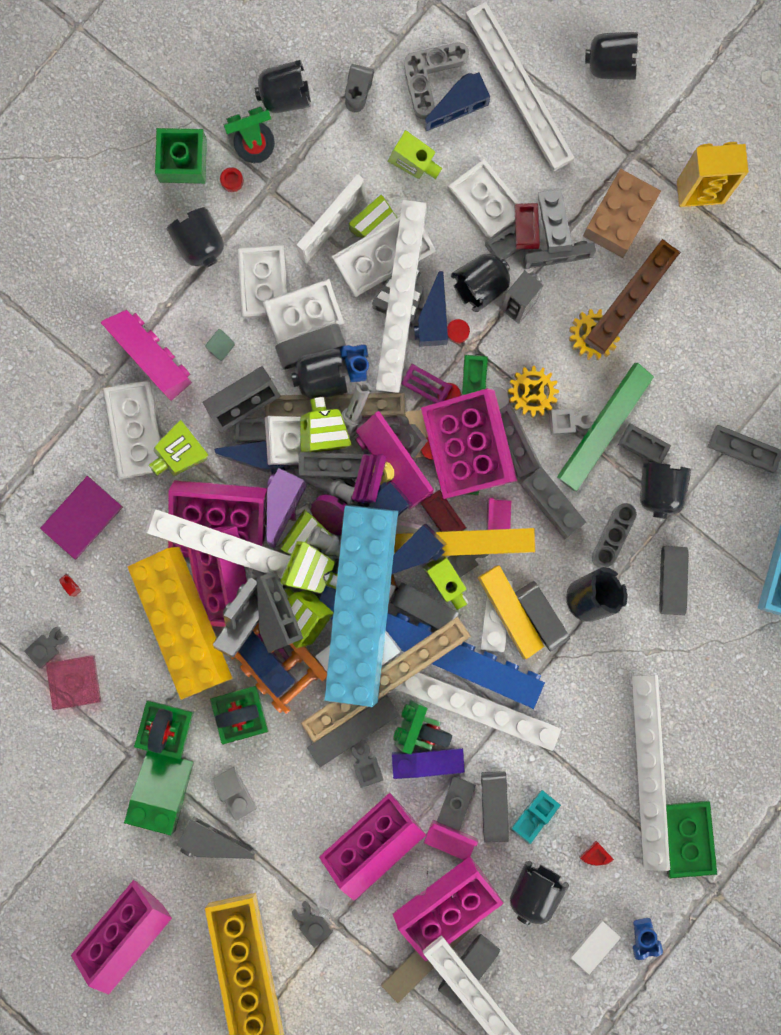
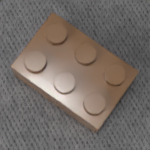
[583,168,661,258]

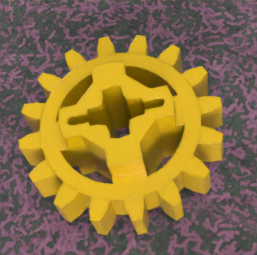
[569,309,620,360]
[507,366,559,418]

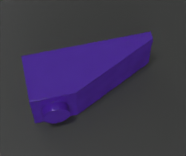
[392,748,465,779]

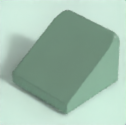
[205,329,235,361]

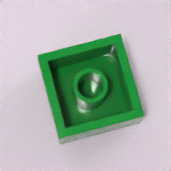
[155,128,207,184]

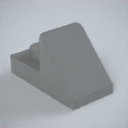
[213,767,257,821]

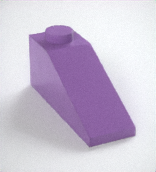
[267,468,307,548]

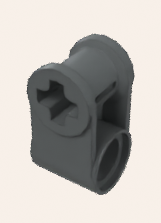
[345,64,374,112]

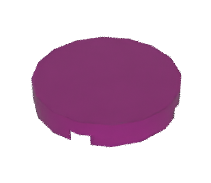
[311,495,347,536]

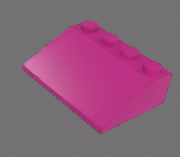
[421,388,517,499]
[168,480,268,558]

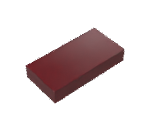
[514,203,540,249]
[420,490,467,532]

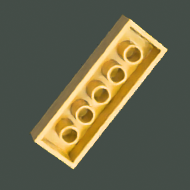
[127,547,233,700]
[205,893,284,1035]

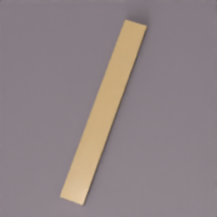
[301,616,471,743]

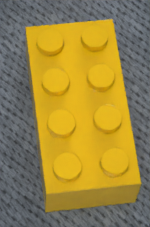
[677,142,749,207]

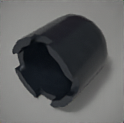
[585,32,638,80]
[254,60,311,113]
[166,207,224,268]
[451,254,510,312]
[291,348,348,399]
[640,463,691,519]
[566,567,628,622]
[510,861,569,925]

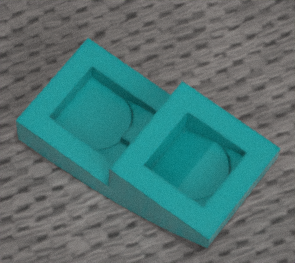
[510,790,561,844]

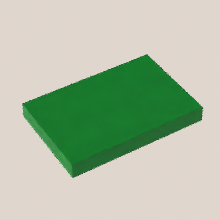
[666,801,717,879]

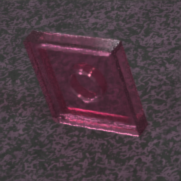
[46,655,101,710]

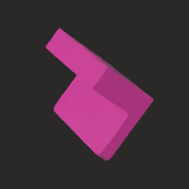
[486,498,512,530]
[424,820,478,860]

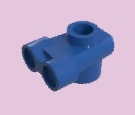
[340,345,369,382]
[633,918,663,960]

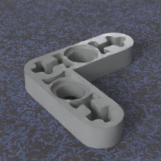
[404,42,469,119]

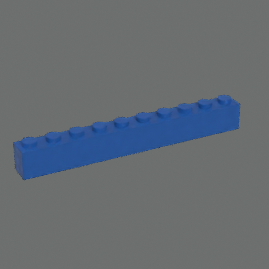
[319,586,545,709]

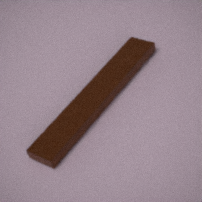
[584,239,681,355]

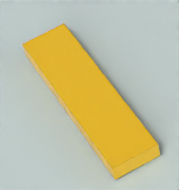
[477,565,545,659]

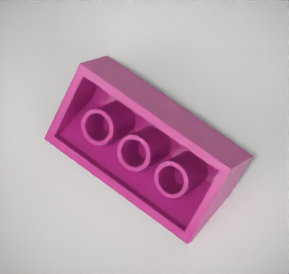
[101,310,192,401]
[355,411,434,510]
[187,527,247,627]
[319,793,426,901]
[392,856,504,962]
[71,880,172,995]

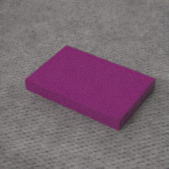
[40,476,123,560]

